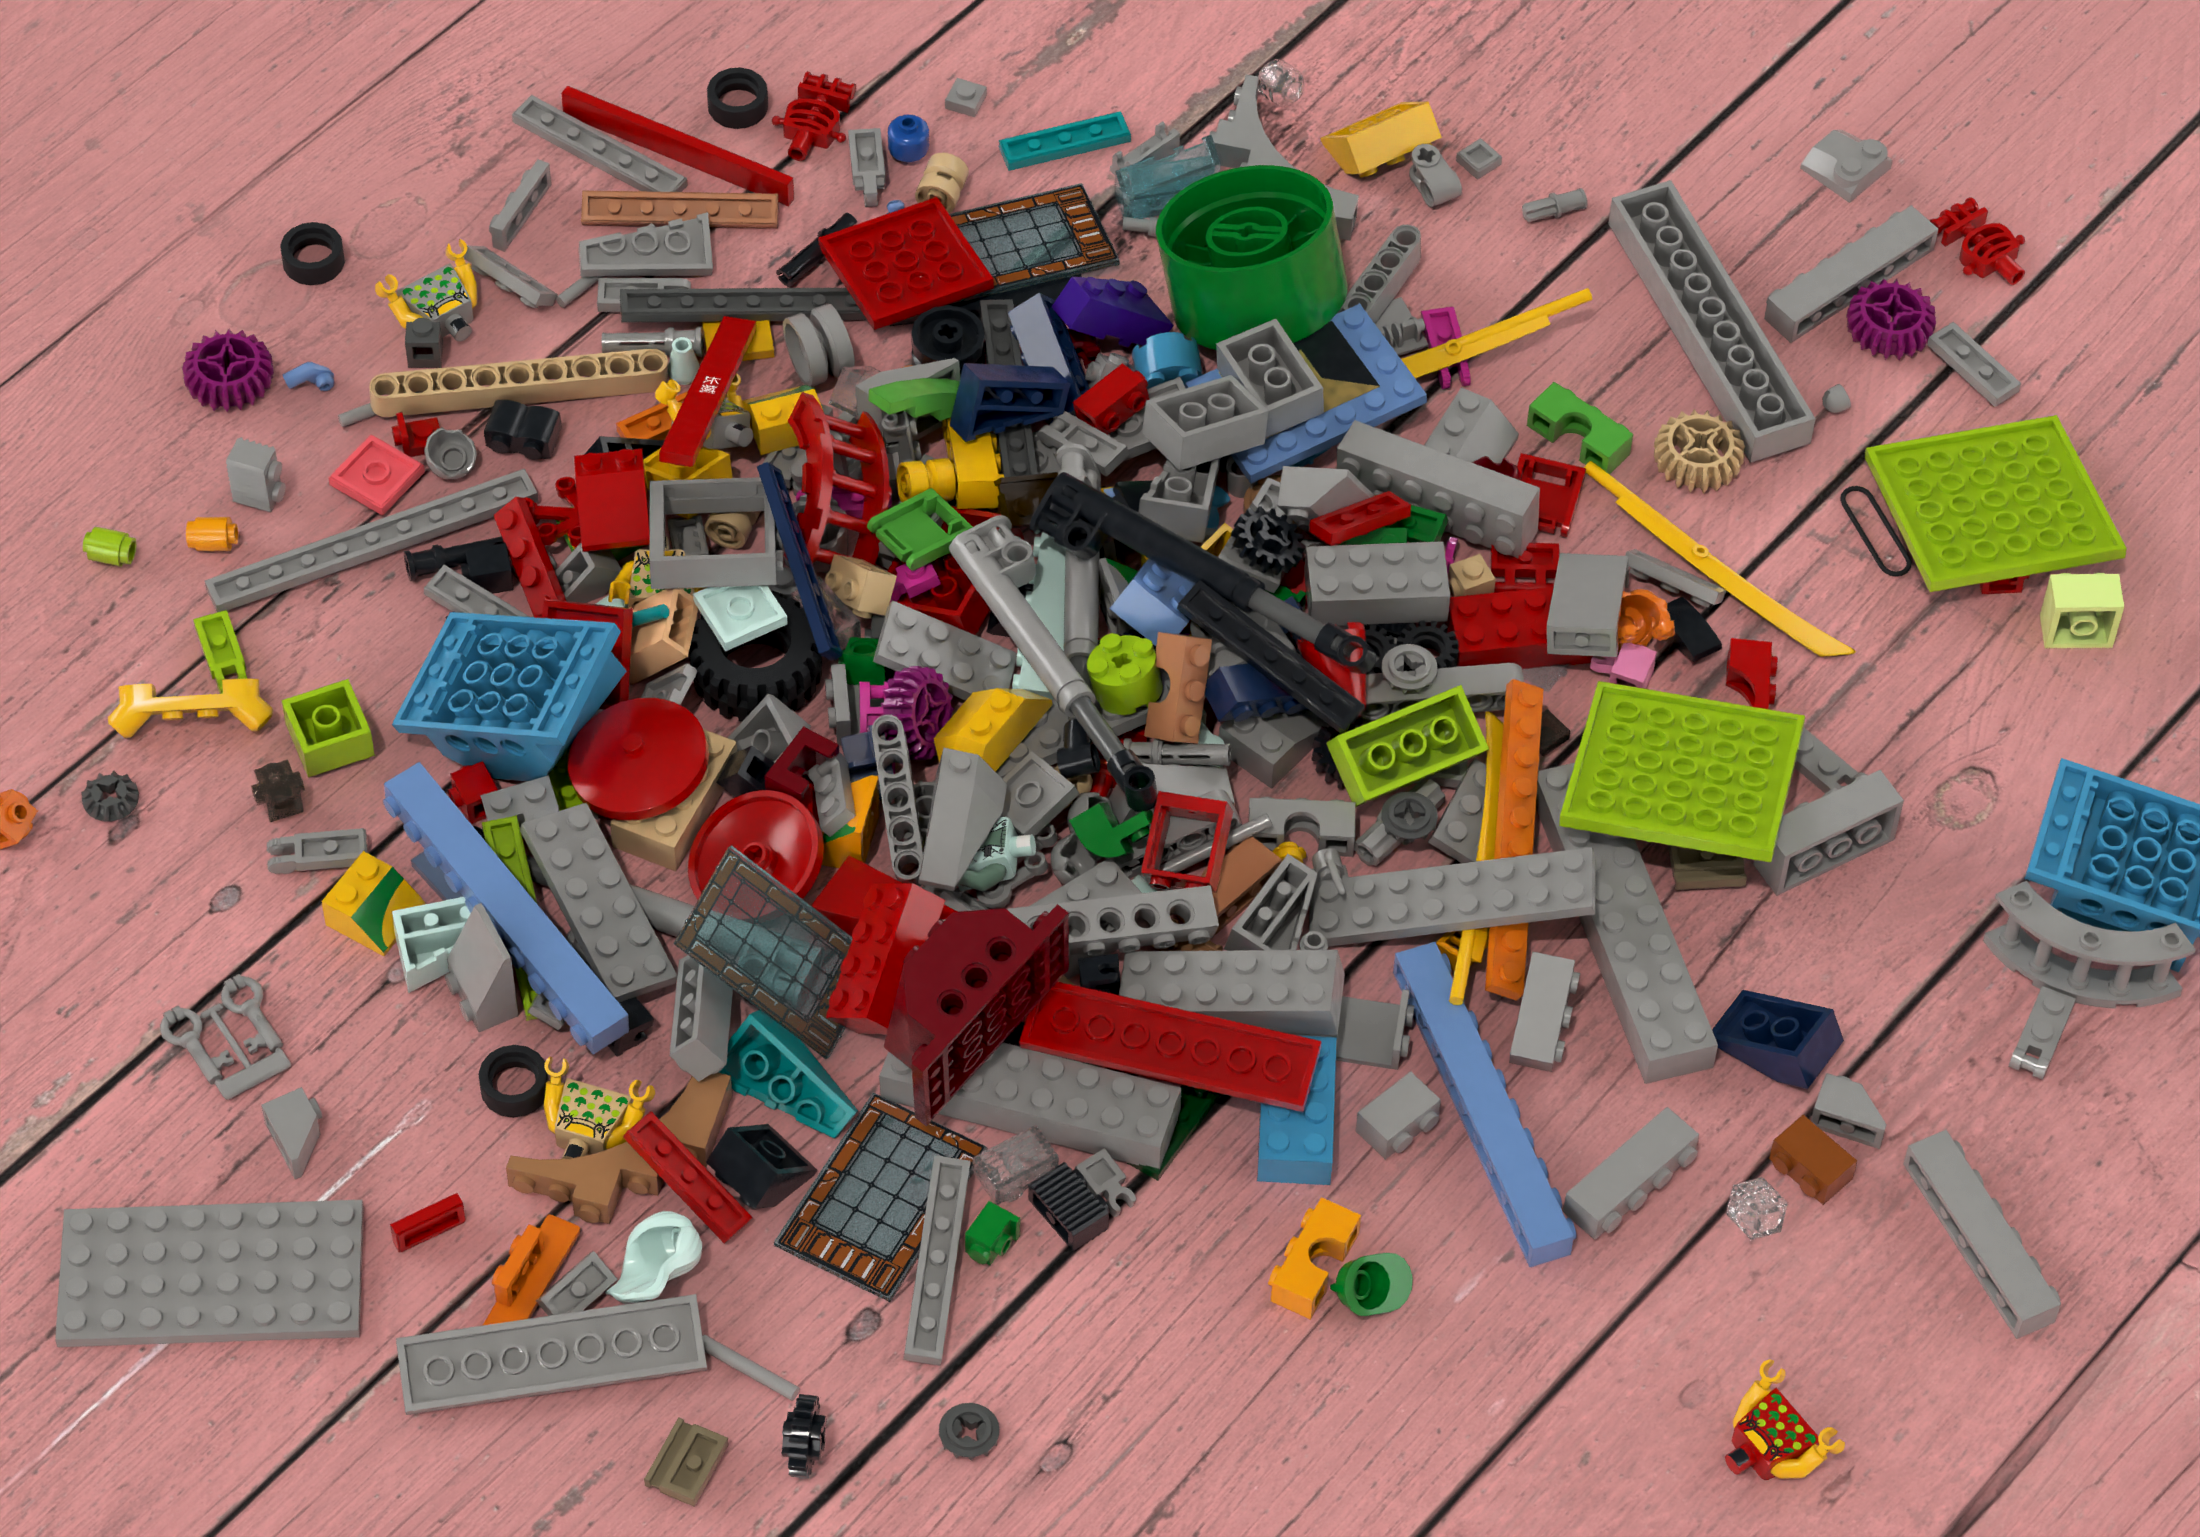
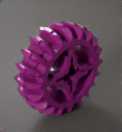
[1846,278,1936,360]
[182,329,274,412]
[881,666,955,760]

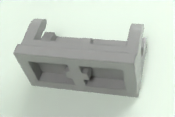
[1110,121,1180,189]

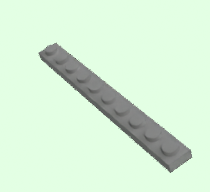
[205,469,538,612]

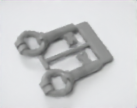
[160,974,291,1100]

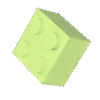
[2040,573,2124,648]

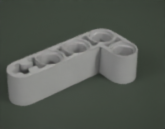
[1105,789,1244,879]

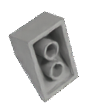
[855,358,960,454]
[1219,709,1329,789]
[445,903,518,1032]

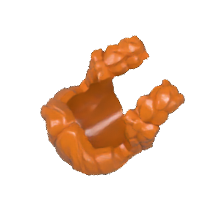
[1618,589,1675,652]

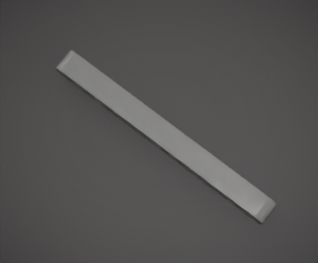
[1226,224,1421,498]

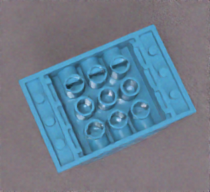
[392,612,627,781]
[2024,758,2200,972]

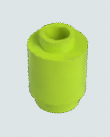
[83,527,137,566]

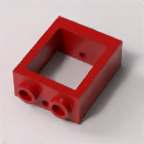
[1141,791,1234,893]

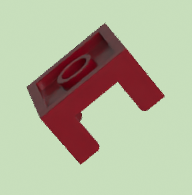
[765,726,839,802]

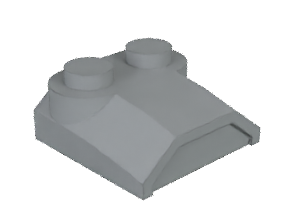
[1800,130,1892,203]

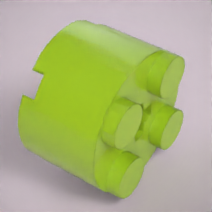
[1087,633,1163,715]

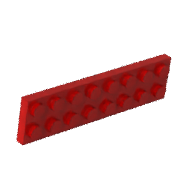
[1019,982,1322,1112]

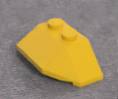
[933,688,1053,772]

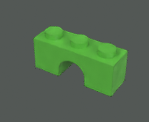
[1527,382,1633,474]

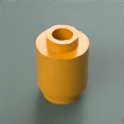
[186,517,238,551]

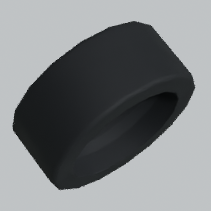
[707,67,768,129]
[280,222,345,285]
[478,1045,549,1118]

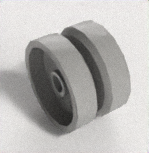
[783,303,855,387]

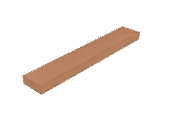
[581,190,778,228]

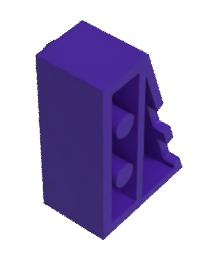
[1052,276,1174,347]

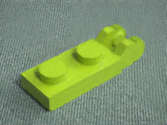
[193,610,247,694]

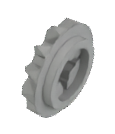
[1382,644,1437,694]

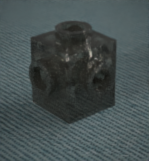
[251,760,305,822]

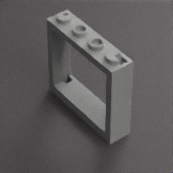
[649,477,783,589]

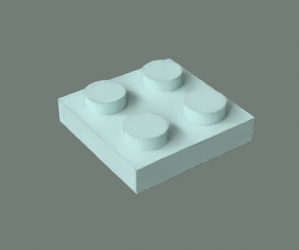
[693,585,788,651]

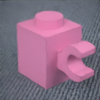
[1590,643,1657,689]

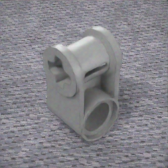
[1409,144,1462,208]

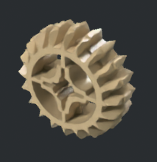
[1654,409,1745,493]

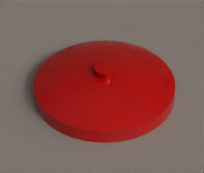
[568,698,709,821]
[688,790,824,925]

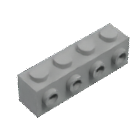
[670,947,733,1082]
[1563,1107,1699,1240]

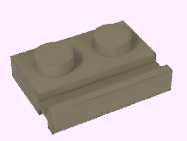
[1668,845,1747,890]
[644,1417,729,1507]

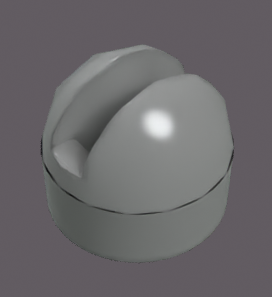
[1822,384,1851,413]

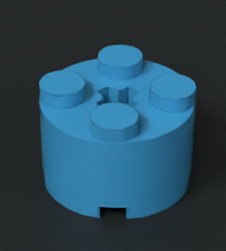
[1132,332,1203,389]

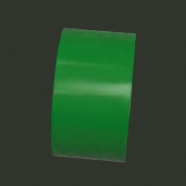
[1156,165,1348,350]

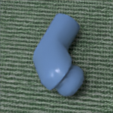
[283,362,334,391]

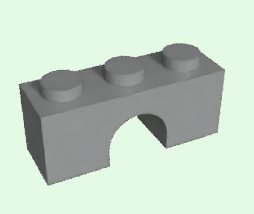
[1248,797,1355,857]

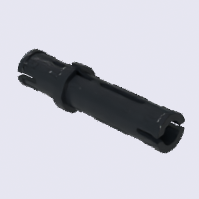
[776,213,857,287]

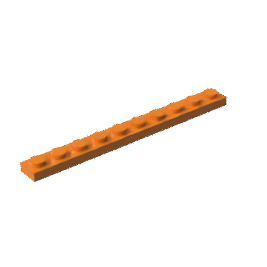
[1485,679,1544,1001]

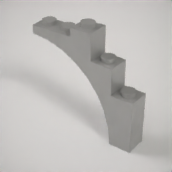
[1207,74,1359,241]

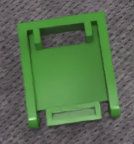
[867,488,973,571]

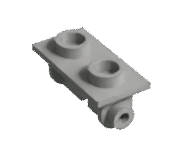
[881,410,922,462]

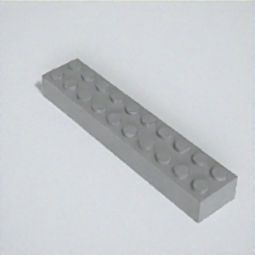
[1608,180,1816,463]
[1536,763,1718,1084]

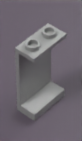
[1547,553,1629,657]
[1300,990,1415,1070]

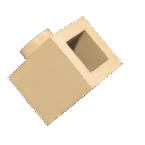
[1448,554,1496,597]

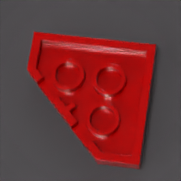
[542,599,633,710]

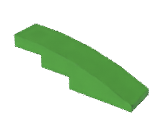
[868,378,960,421]

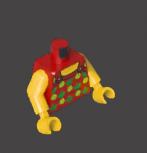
[1725,1359,1845,1480]

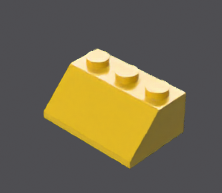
[1320,101,1442,178]

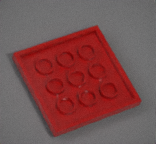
[818,197,994,330]

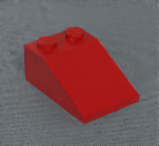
[574,449,650,552]

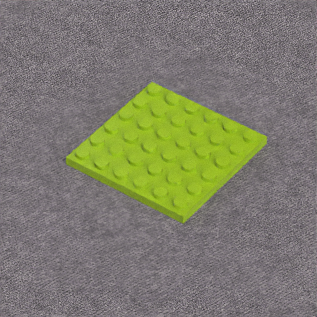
[1865,415,2127,592]
[1559,681,1805,862]

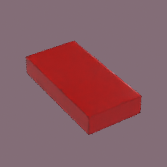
[390,1193,466,1252]

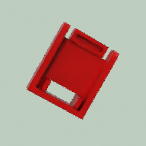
[1517,453,1586,537]

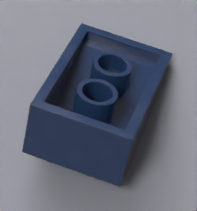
[1712,990,1844,1089]

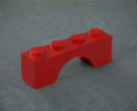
[1725,638,1778,709]

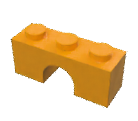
[1268,1197,1361,1320]

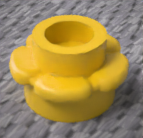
[1272,841,1306,863]

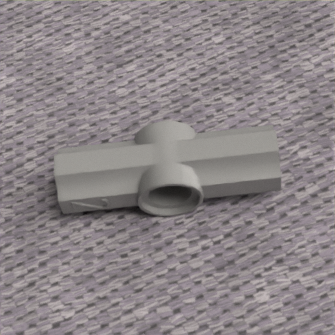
[1354,779,1445,866]

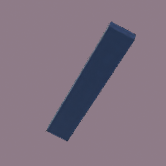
[757,462,843,661]

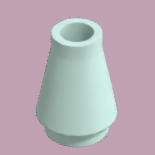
[668,337,700,385]

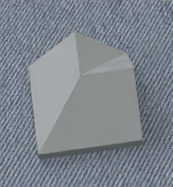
[728,694,811,763]

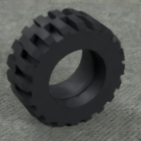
[689,591,822,722]

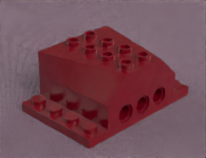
[884,904,1069,1126]

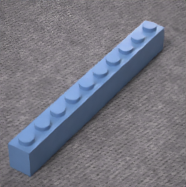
[383,762,629,1055]
[1393,942,1576,1267]

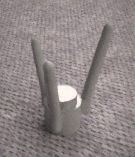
[1309,848,1349,932]

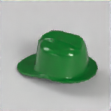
[1330,1253,1413,1316]

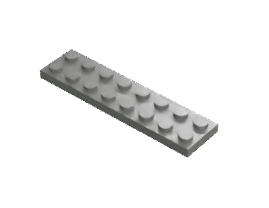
[1312,847,1595,947]
[396,1294,707,1415]

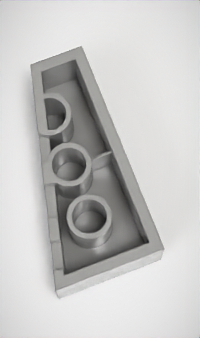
[1138,458,1221,543]

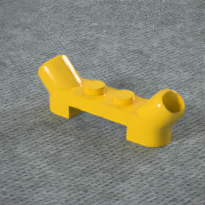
[108,678,273,738]

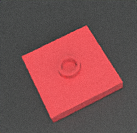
[329,434,425,516]

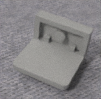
[825,664,888,746]

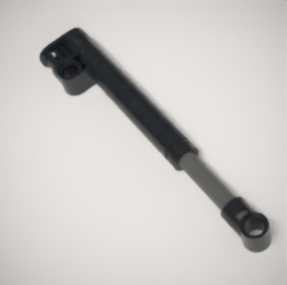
[1029,472,1376,674]

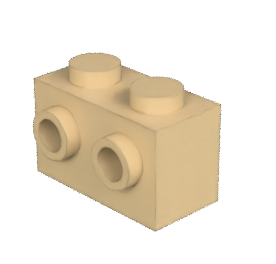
[824,554,897,619]

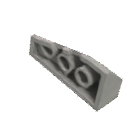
[918,748,1007,891]

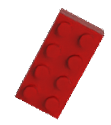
[1444,587,1593,670]
[826,883,945,1034]

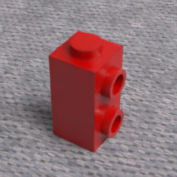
[1072,363,1150,435]

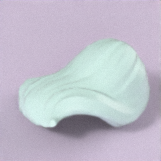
[605,1211,702,1304]

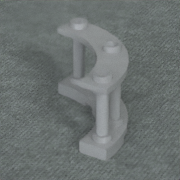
[1983,881,2196,1008]

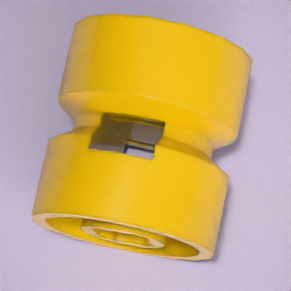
[896,458,956,502]

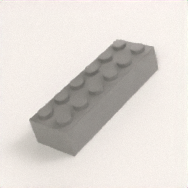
[1337,420,1540,558]
[1119,950,1345,1035]

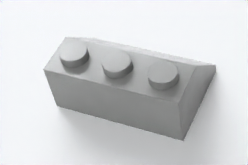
[1424,387,1519,463]
[1277,466,1375,540]

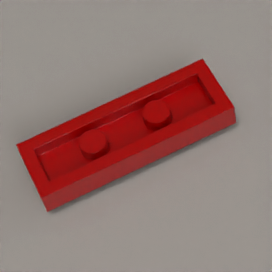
[1309,491,1411,546]

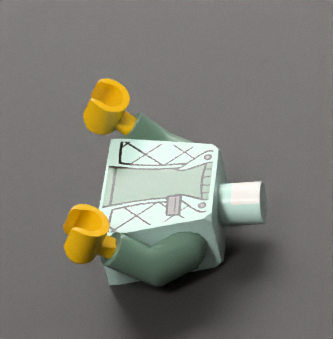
[958,816,1036,891]

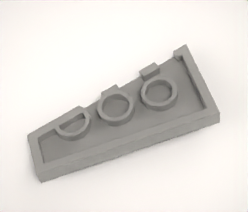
[578,212,713,277]

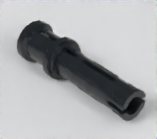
[404,536,510,581]

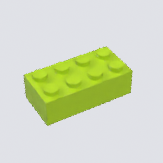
[1326,685,1489,807]

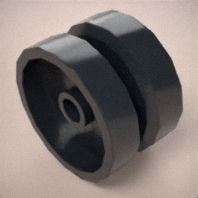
[911,305,985,377]

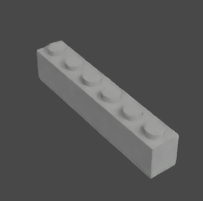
[1764,205,1938,343]
[1903,1130,2061,1339]

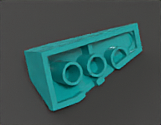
[718,1009,858,1138]

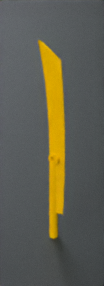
[1401,288,1593,379]
[1584,461,1856,657]
[1449,711,1503,1005]

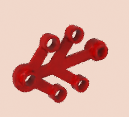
[525,477,581,547]

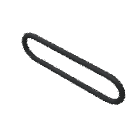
[1840,486,1912,576]

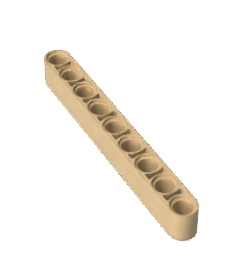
[369,349,668,417]

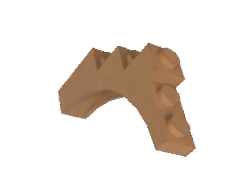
[506,1073,732,1224]

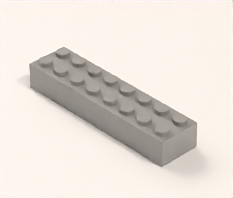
[879,1043,1181,1169]

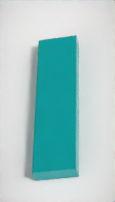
[999,111,1131,171]

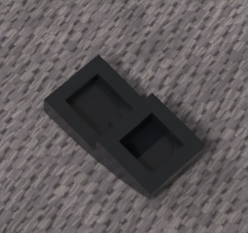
[1667,597,1722,662]

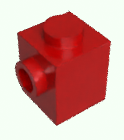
[448,761,498,824]

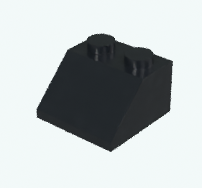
[706,1124,817,1209]

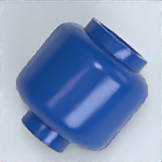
[888,114,929,162]

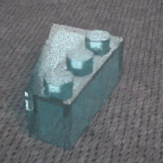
[1115,135,1221,219]

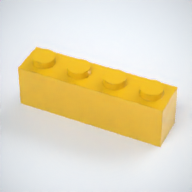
[942,417,1004,509]

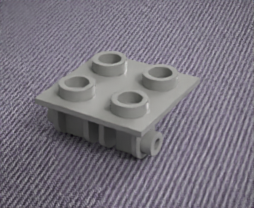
[1375,297,1428,356]

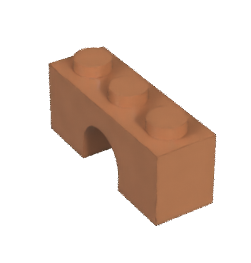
[1144,632,1212,744]

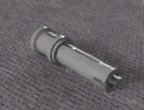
[601,327,704,357]
[1123,738,1231,766]

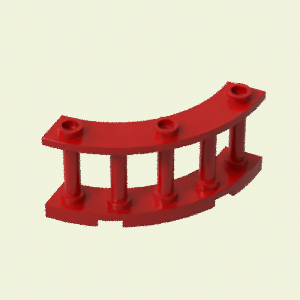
[783,392,892,566]

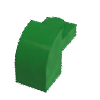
[1069,802,1153,858]

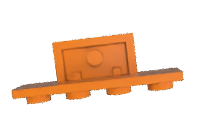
[482,1214,580,1326]

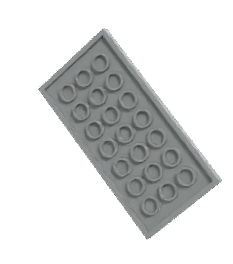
[55,1200,364,1347]

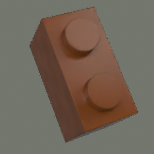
[1769,1115,1857,1205]

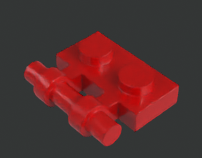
[1491,543,1559,593]

